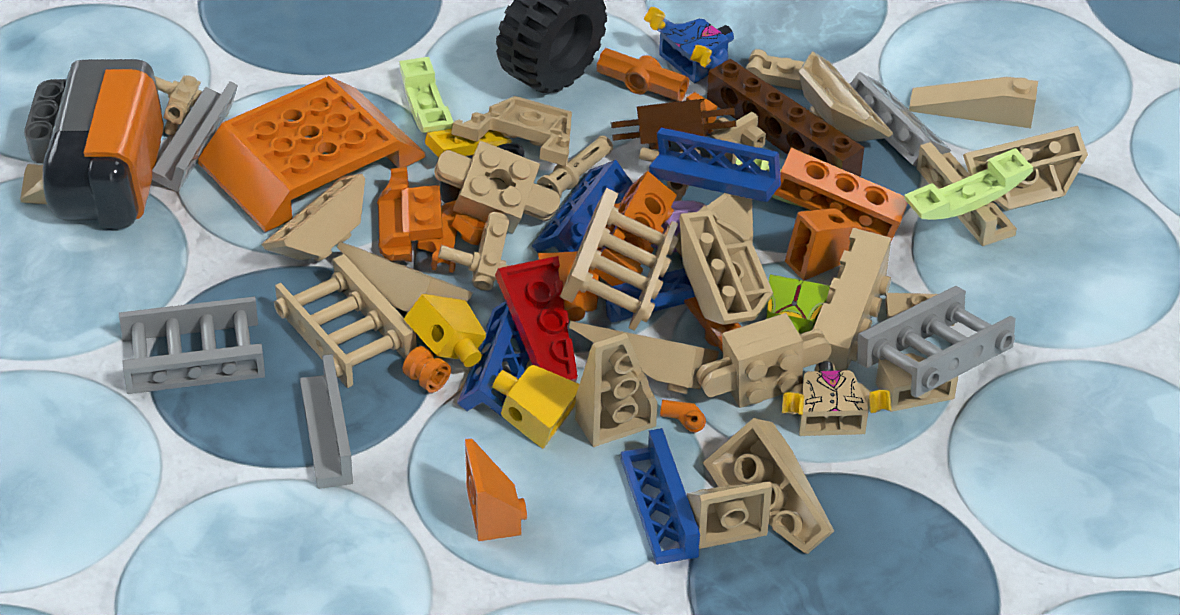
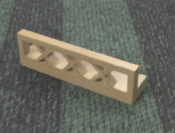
[917,142,1017,246]

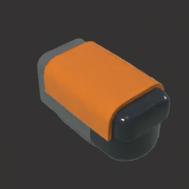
[24,59,164,229]

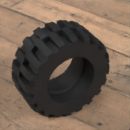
[496,0,607,93]

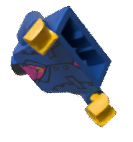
[644,7,734,84]

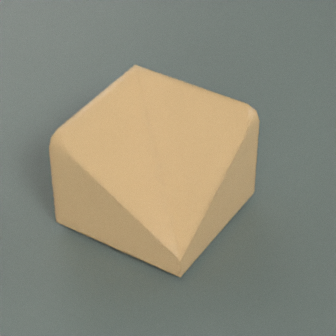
[20,164,47,204]

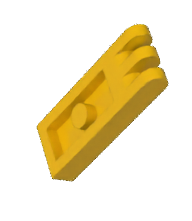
[425,129,512,158]

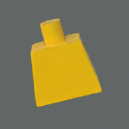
[404,294,486,367]
[492,365,579,449]

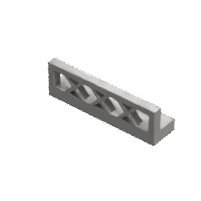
[850,72,951,167]
[152,81,238,192]
[300,354,353,489]

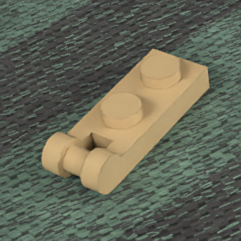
[746,49,804,90]

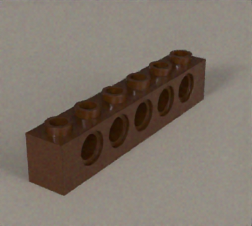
[707,58,864,177]

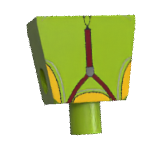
[766,274,830,334]

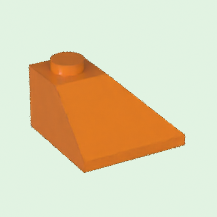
[465,438,527,541]

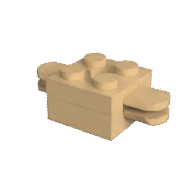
[434,140,560,234]
[696,313,832,408]

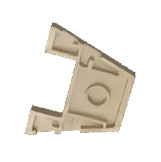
[452,96,572,166]

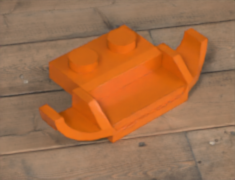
[377,167,443,263]

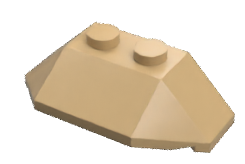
[799,51,893,142]
[963,126,1088,211]
[262,174,365,261]
[679,210,773,325]

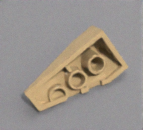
[909,77,1038,128]

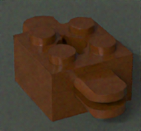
[610,99,737,149]

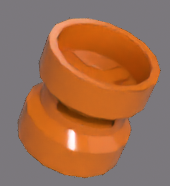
[402,346,451,393]

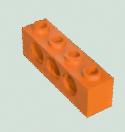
[774,148,908,241]
[593,171,677,286]

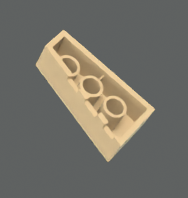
[813,228,891,371]

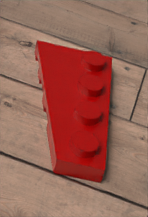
[495,256,578,382]

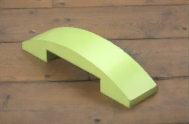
[399,57,453,133]
[904,148,1033,220]

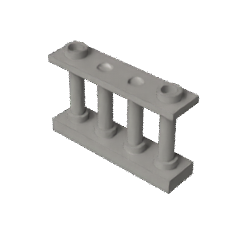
[857,286,1016,398]
[119,296,265,394]

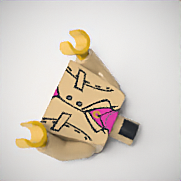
[782,361,891,436]

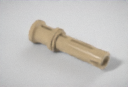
[537,135,613,198]

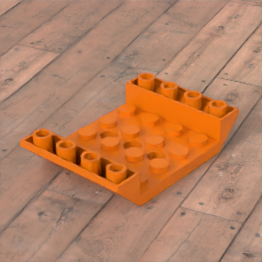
[198,76,426,232]

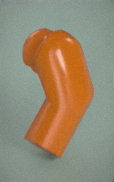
[660,400,706,432]

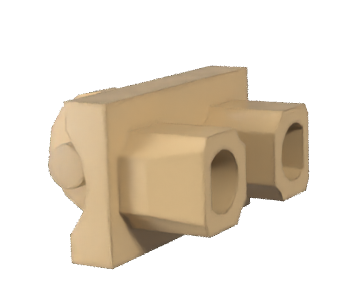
[710,112,766,164]

